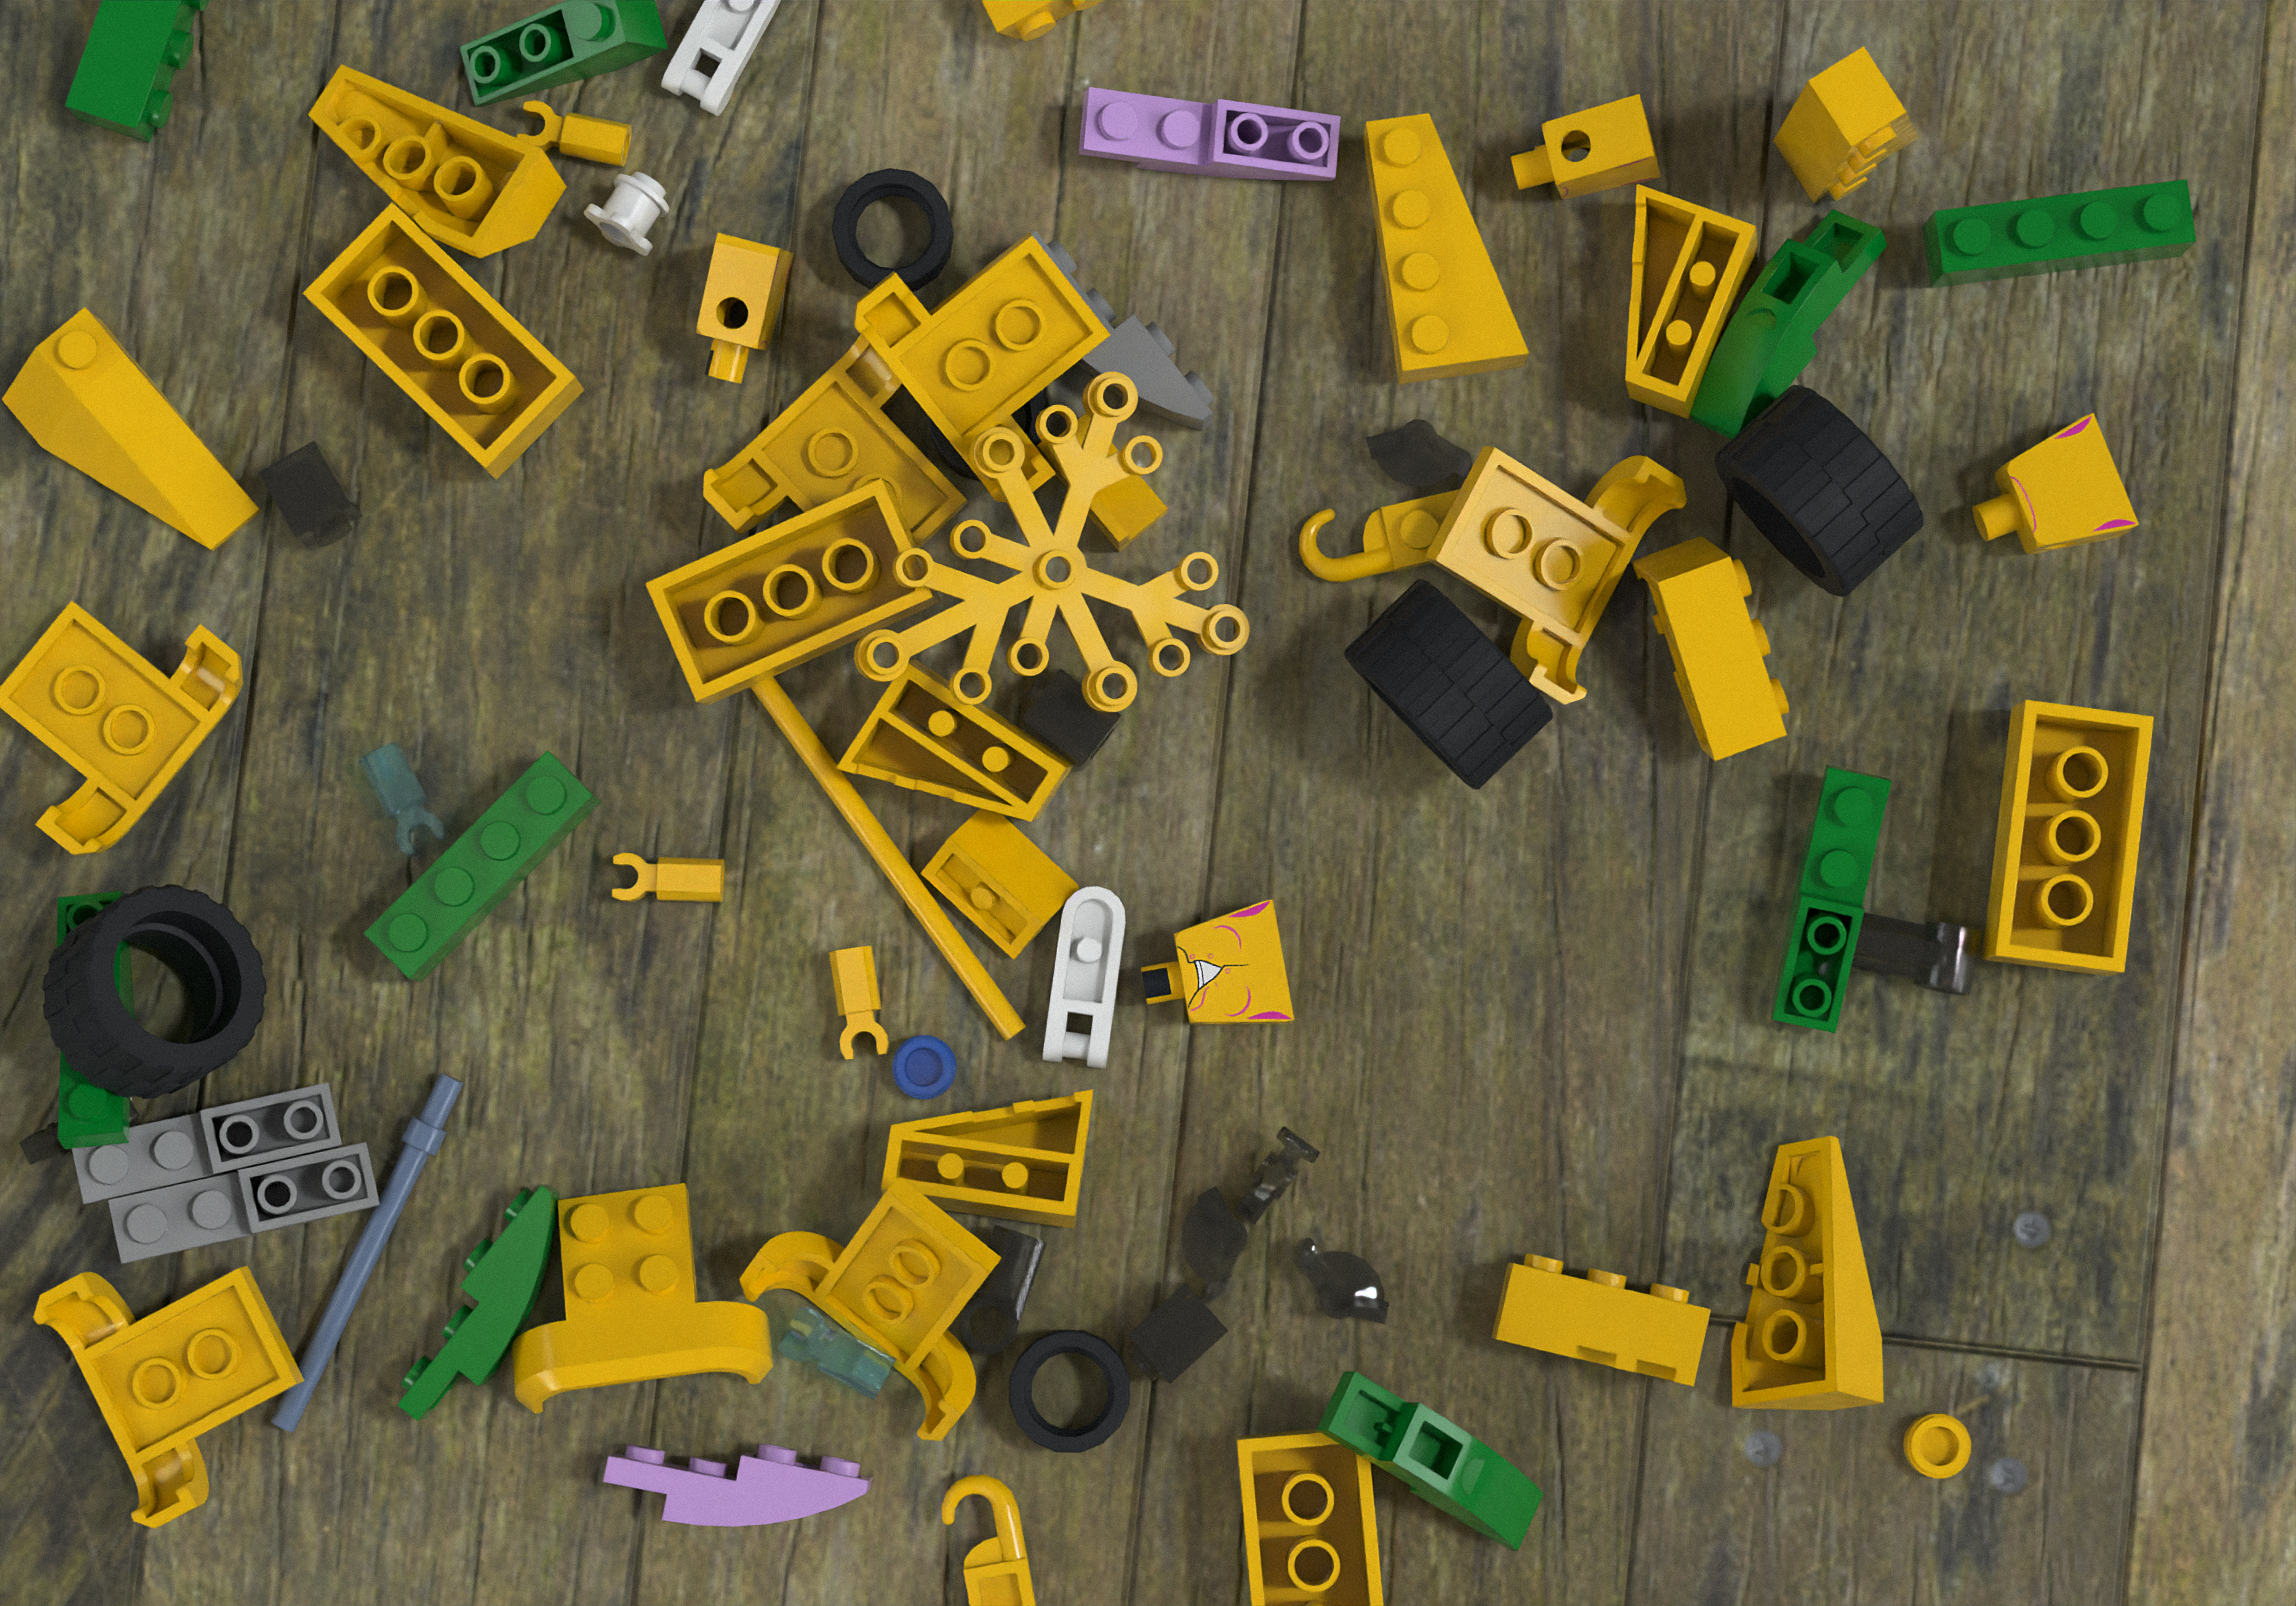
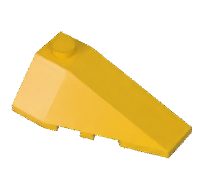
[308,64,567,258]
[2,307,261,551]
[1731,1136,1884,1410]

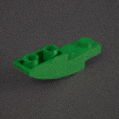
[1690,209,1888,439]
[1771,764,1892,1033]
[56,891,135,1149]
[397,1185,560,1421]
[1317,1371,1544,1551]

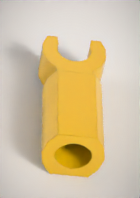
[517,100,632,167]
[612,853,725,902]
[829,946,889,1061]

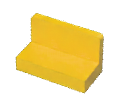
[1037,413,1168,553]
[920,808,1079,960]

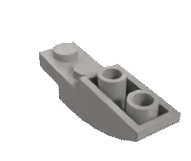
[1031,230,1215,431]
[72,1083,342,1205]
[108,1142,380,1265]

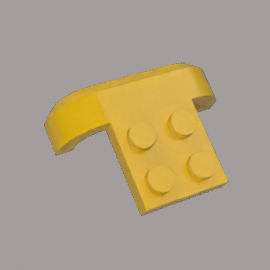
[853,232,1111,503]
[703,334,968,548]
[1424,446,1687,705]
[0,600,243,856]
[739,1176,1002,1441]
[512,1183,773,1414]
[33,1266,305,1529]

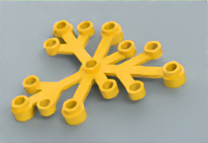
[854,371,1250,712]

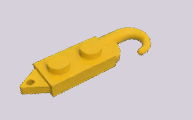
[1299,489,1460,582]
[941,1474,1037,1606]

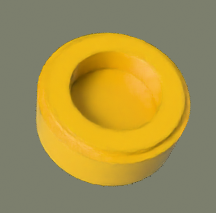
[1903,1413,1971,1479]

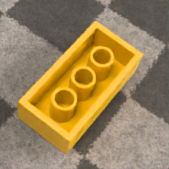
[303,202,584,480]
[645,479,941,705]
[1982,700,2154,976]
[1236,1429,1384,1606]

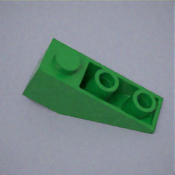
[460,0,668,107]

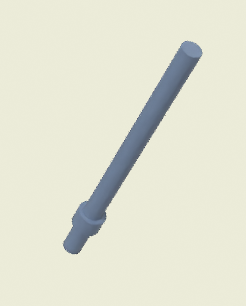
[270,1072,464,1432]

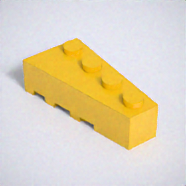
[1773,46,1919,203]
[1363,113,1529,384]

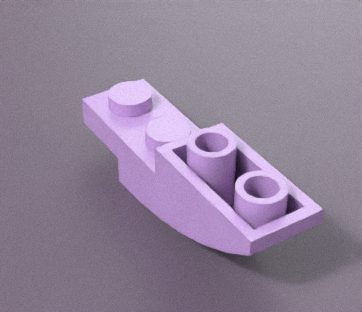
[1079,87,1341,181]
[603,1443,873,1527]

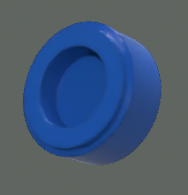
[892,1035,957,1100]

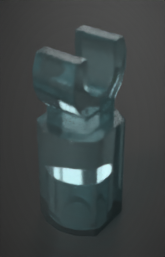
[359,742,448,858]
[778,1306,897,1400]

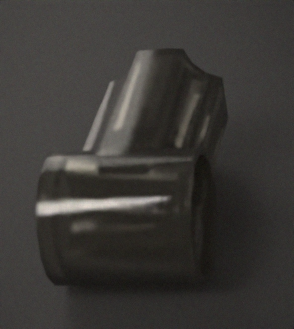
[1851,912,1982,996]
[960,1225,1047,1356]

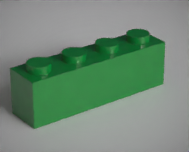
[65,0,210,143]
[1922,179,2196,288]
[364,750,601,982]

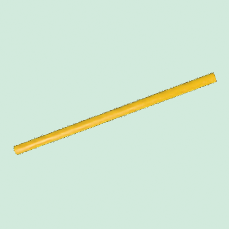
[750,676,1026,1041]

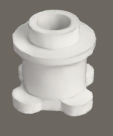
[584,171,669,256]

